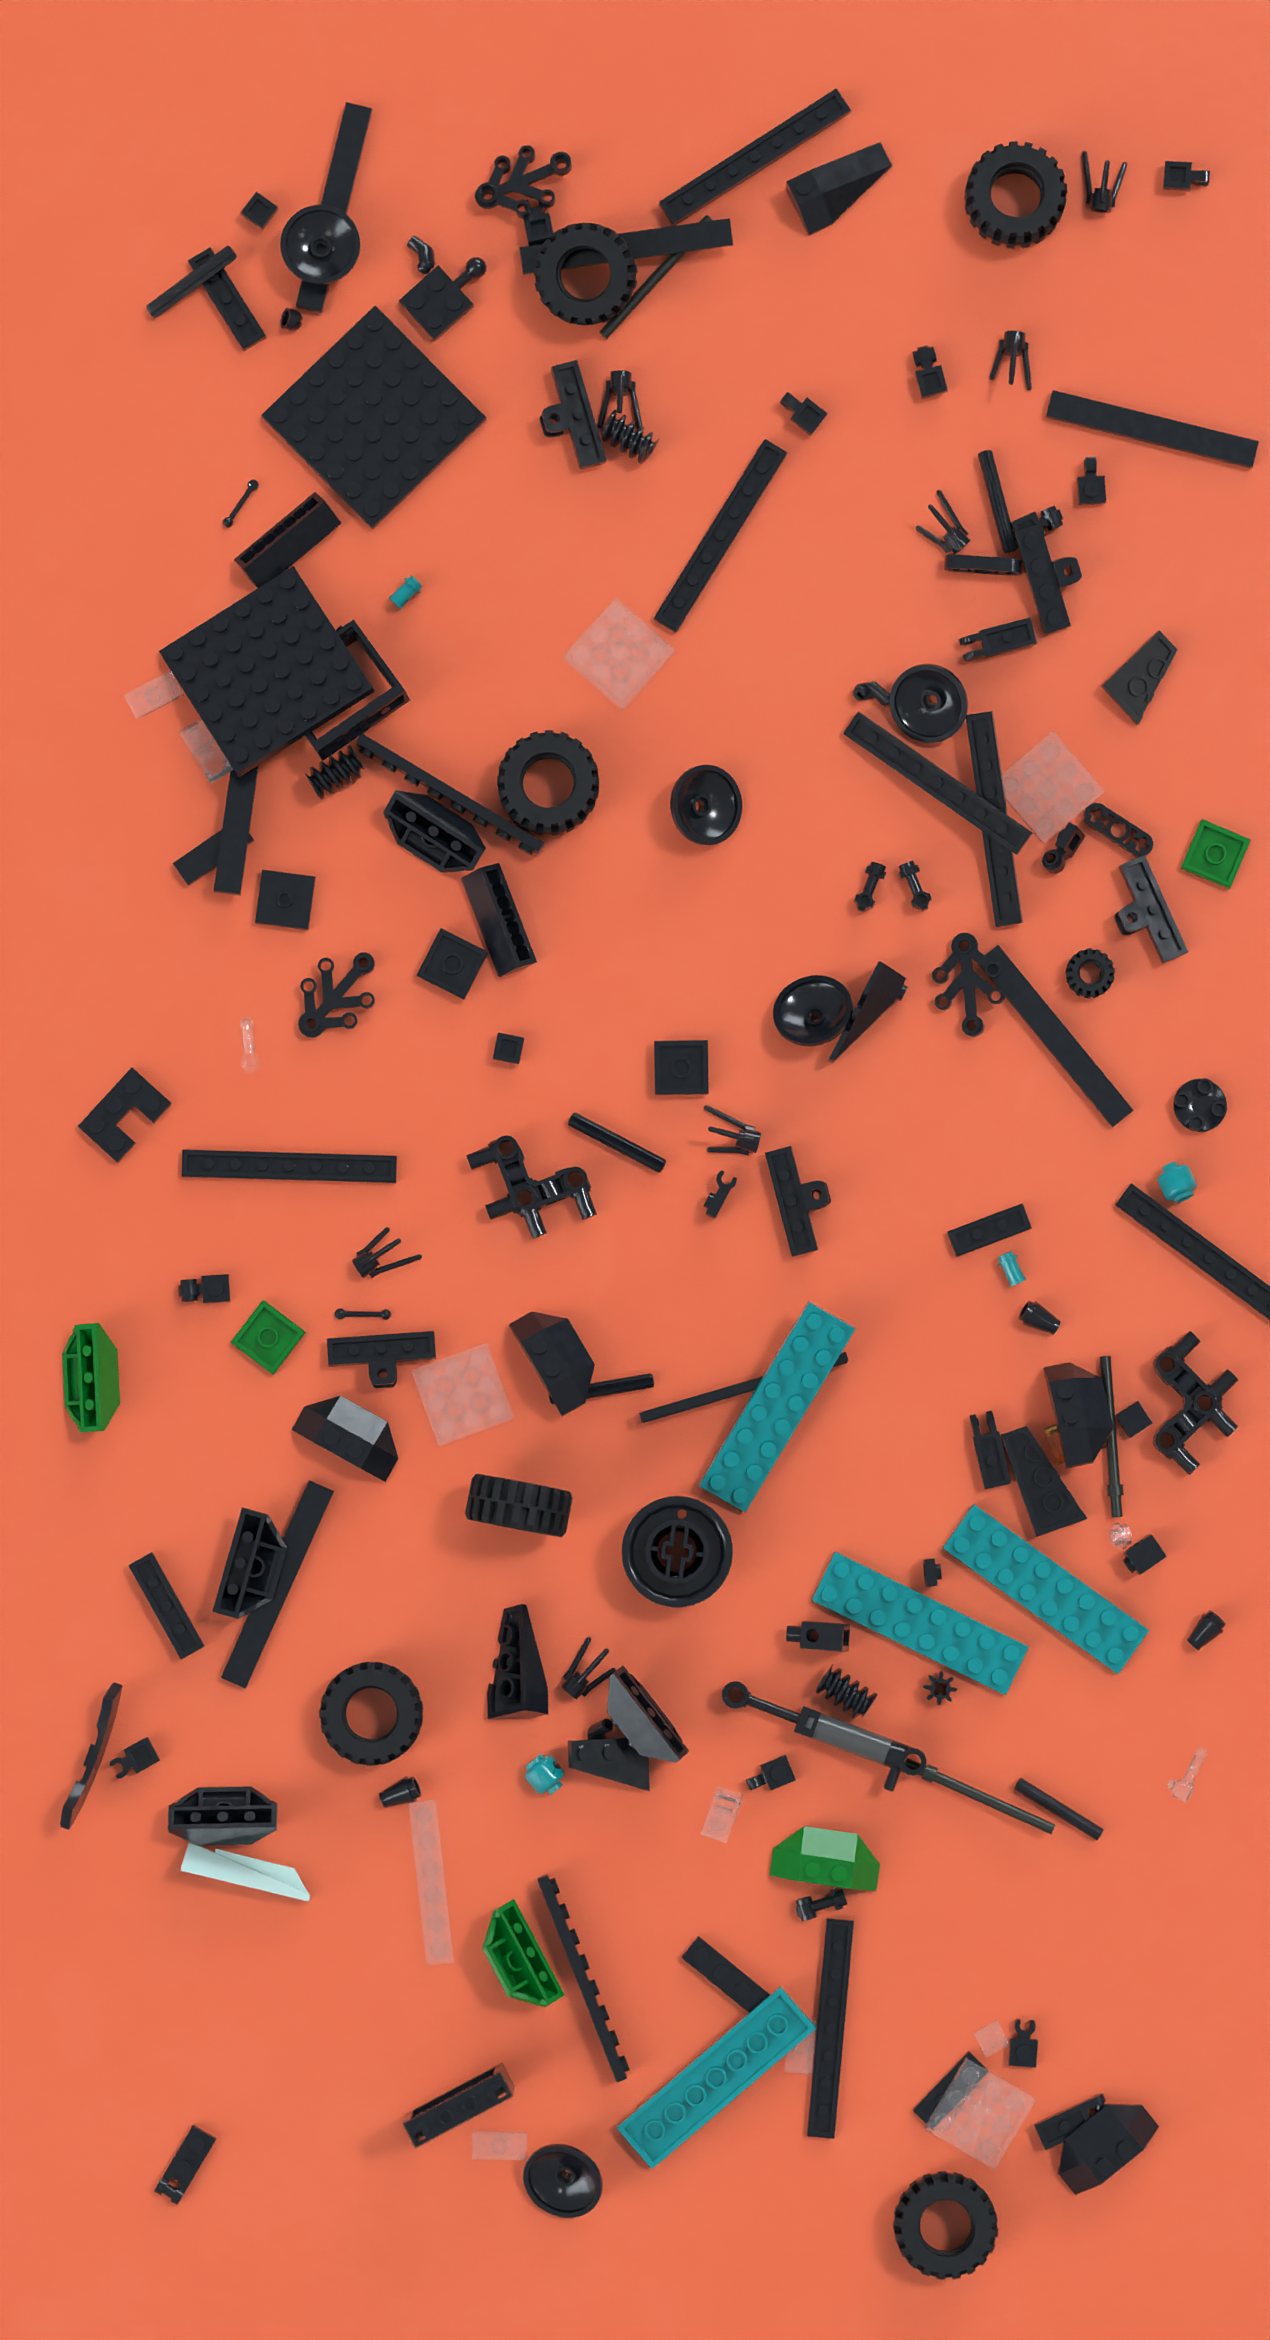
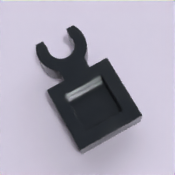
[523,200,554,246]
[109,1737,161,1779]
[1008,2019,1038,2067]

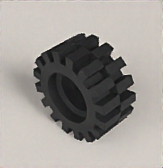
[1065,948,1115,998]

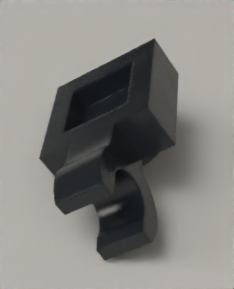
[1163,161,1210,191]
[780,392,828,436]
[1077,457,1106,505]
[704,1170,737,1219]
[746,1755,796,1790]

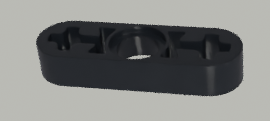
[944,554,1022,576]
[1083,803,1153,857]

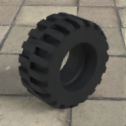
[964,141,1067,249]
[534,223,638,325]
[497,730,599,836]
[465,1474,573,1537]
[319,1662,423,1766]
[893,2171,998,2280]

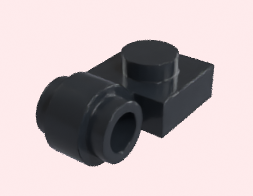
[912,345,948,399]
[1010,505,1064,536]
[1042,822,1085,873]
[178,1274,231,1303]

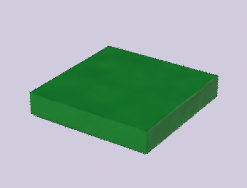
[1180,819,1251,889]
[231,1300,306,1375]

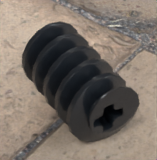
[601,409,660,464]
[305,745,364,799]
[816,1664,878,1719]

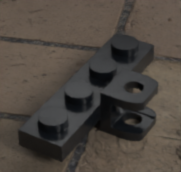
[539,360,607,470]
[1014,524,1082,634]
[1114,855,1188,964]
[765,1146,831,1257]
[327,1331,436,1389]

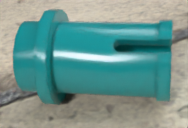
[389,575,423,610]
[997,1251,1026,1287]

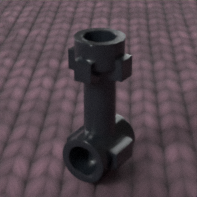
[854,861,886,913]
[899,861,932,911]
[795,1889,847,1921]

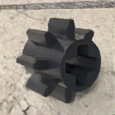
[923,1671,957,1705]

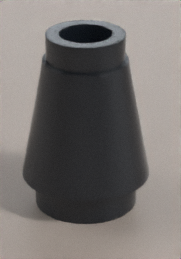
[1019,1301,1061,1335]
[1187,1610,1226,1650]
[379,1776,421,1808]

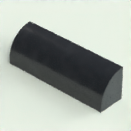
[234,492,341,588]
[461,863,537,977]

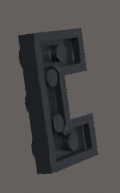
[78,1067,172,1163]

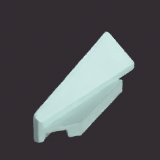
[181,1842,311,1901]

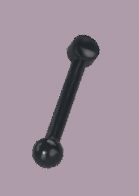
[223,480,259,527]
[335,1309,391,1320]

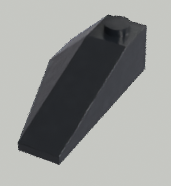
[786,142,892,236]
[828,961,908,1063]
[487,1604,548,1720]

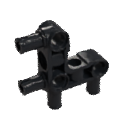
[466,1135,597,1239]
[1153,1331,1238,1475]

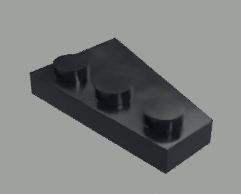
[1101,630,1177,725]
[568,1738,650,1791]

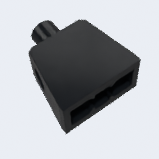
[786,1621,850,1651]

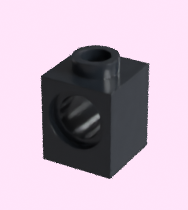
[1123,1534,1167,1575]

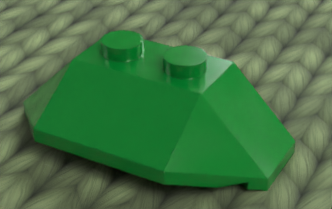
[62,1323,120,1432]
[769,1826,880,1891]
[482,1899,565,2007]

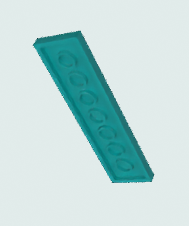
[699,1301,855,1512]
[943,1504,1149,1674]
[812,1552,1029,1695]
[617,1986,816,2169]

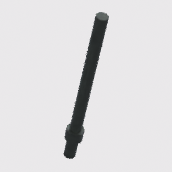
[599,215,713,339]
[1100,1356,1124,1518]
[905,1758,1055,1834]

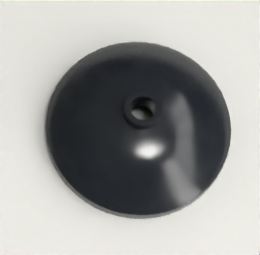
[280,205,360,285]
[889,664,968,743]
[670,765,742,845]
[773,975,853,1046]
[523,2144,603,2218]

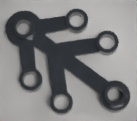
[475,145,572,218]
[932,933,1005,1037]
[298,952,375,1038]

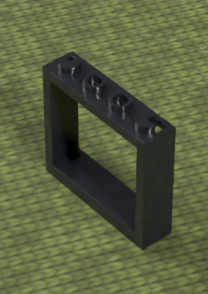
[305,619,410,761]
[403,2062,515,2148]

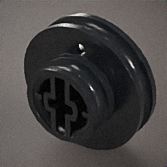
[622,1496,733,1607]

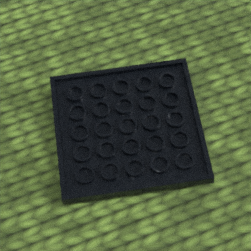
[261,305,487,530]
[159,566,375,777]

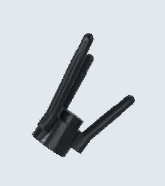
[1082,151,1127,213]
[989,330,1032,391]
[597,370,644,434]
[916,490,971,554]
[704,1105,761,1156]
[352,1227,422,1278]
[561,1637,616,1700]

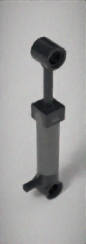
[722,1681,927,1792]

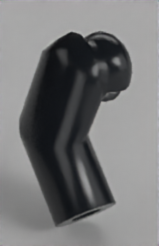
[407,235,435,274]
[853,681,890,707]
[587,1719,613,1740]

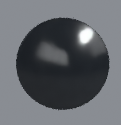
[1173,1078,1227,1132]

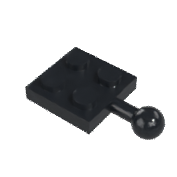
[399,257,487,341]

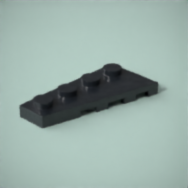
[1001,1426,1087,1537]

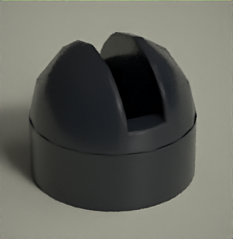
[281,308,303,331]

